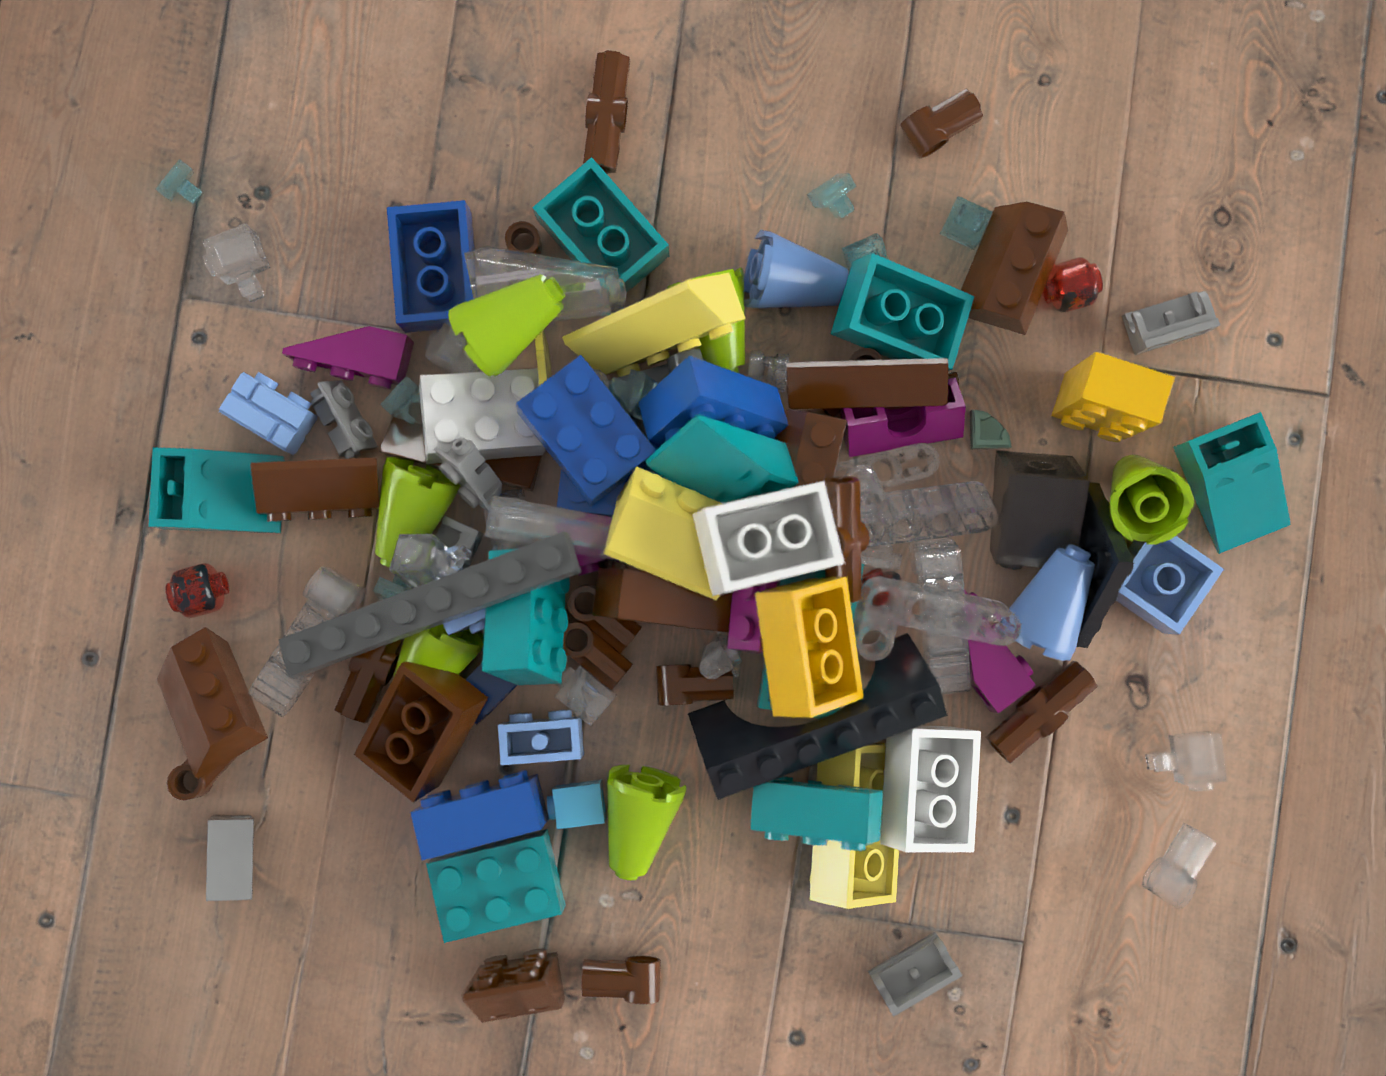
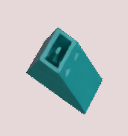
[1173,412,1291,554]
[646,414,799,504]
[148,447,285,533]

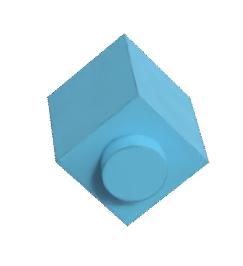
[547,779,607,829]

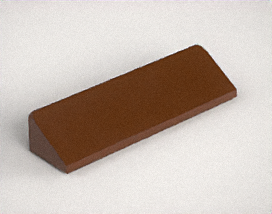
[787,358,948,409]
[380,417,542,491]

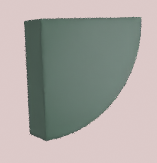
[969,410,1012,450]

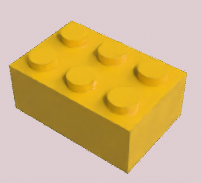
[1051,351,1175,442]
[755,577,864,718]

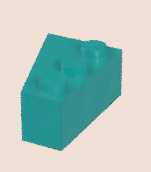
[750,776,883,851]

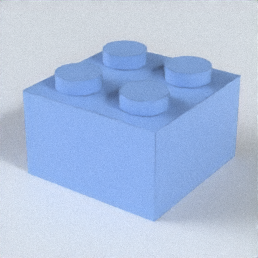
[1116,536,1224,634]

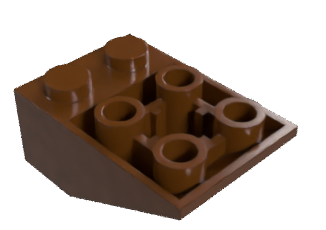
[462,948,565,1023]

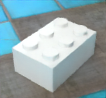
[419,368,546,464]
[693,481,844,596]
[880,726,981,852]

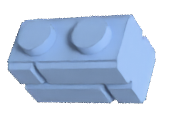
[219,372,318,455]

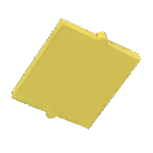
[535,330,552,385]

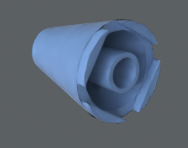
[744,229,849,308]
[999,544,1095,661]

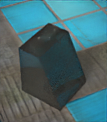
[990,450,1090,570]

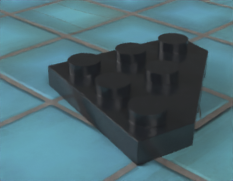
[1069,481,1134,648]

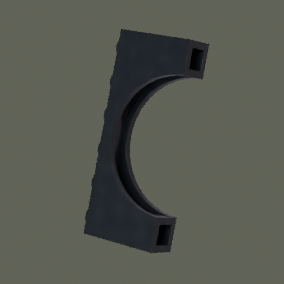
[688,633,947,800]

